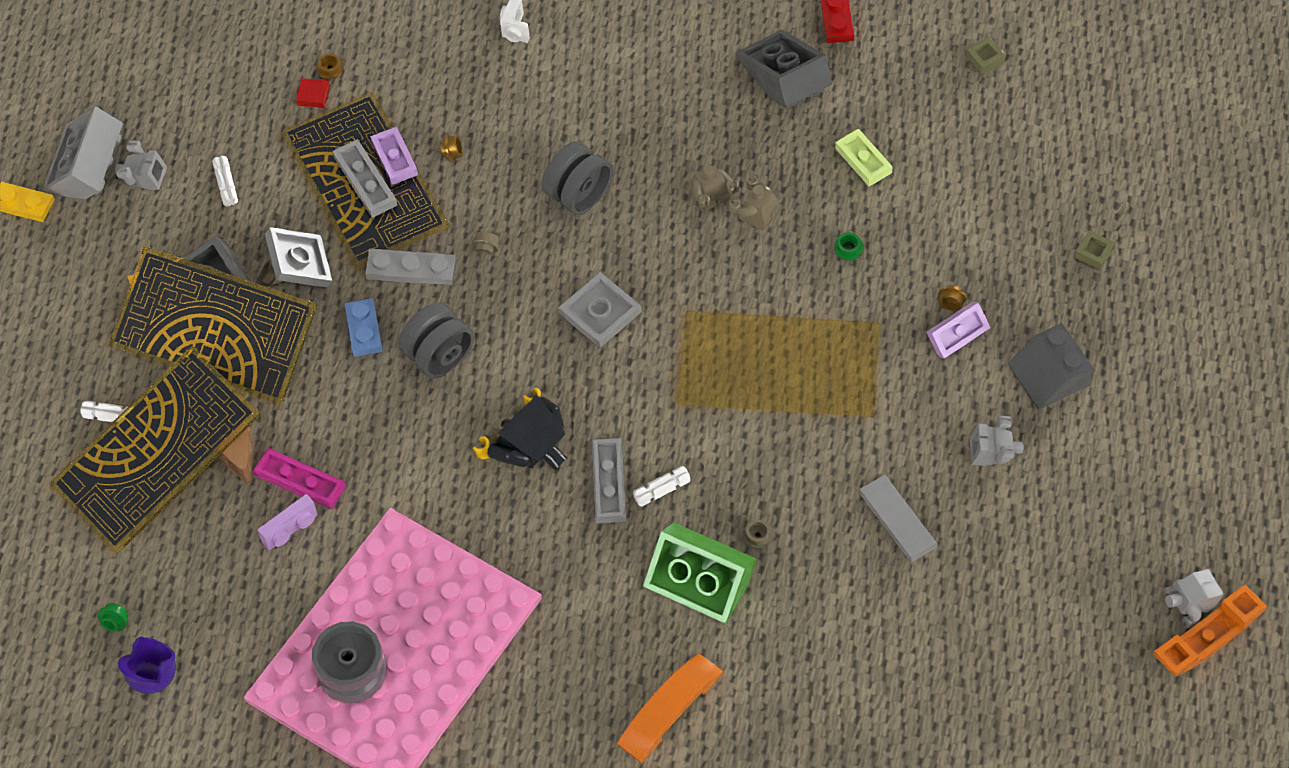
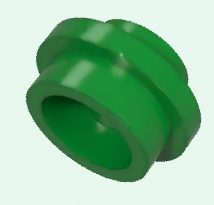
[834,232,863,261]
[97,603,128,632]

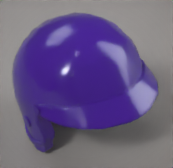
[118,636,176,694]

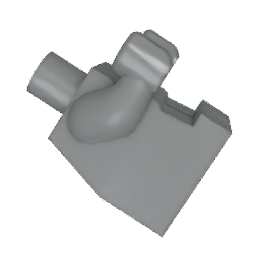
[115,141,167,190]
[969,415,1024,465]
[1164,569,1224,629]

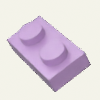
[370,127,418,185]
[926,302,990,358]
[258,494,318,551]

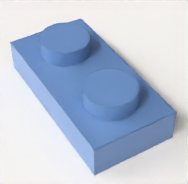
[344,298,383,357]

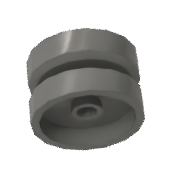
[541,141,613,215]
[398,302,475,379]
[312,621,386,703]

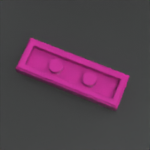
[252,448,346,510]

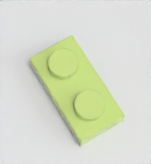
[835,129,892,187]

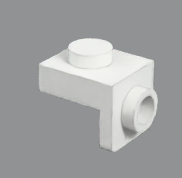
[500,0,530,43]

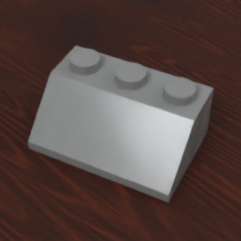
[42,106,123,199]

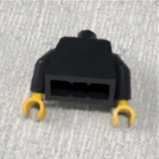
[473,388,567,470]

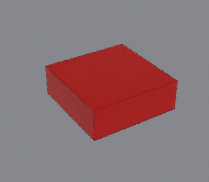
[296,78,330,108]

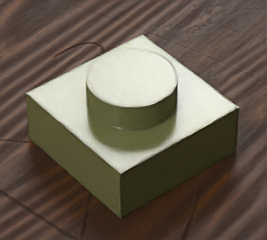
[966,37,1006,74]
[1074,230,1115,270]

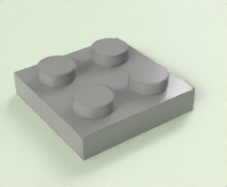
[265,227,332,288]
[558,272,642,348]

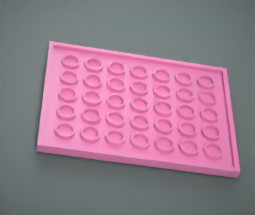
[244,508,542,768]

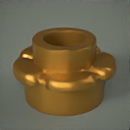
[316,53,344,79]
[440,134,463,162]
[938,285,967,312]

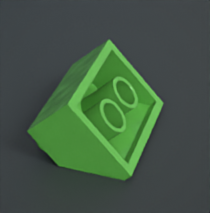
[643,523,757,624]

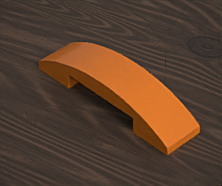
[1153,585,1267,677]
[617,653,724,763]

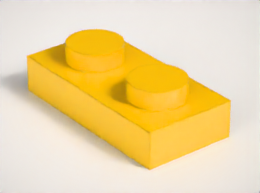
[0,181,55,222]

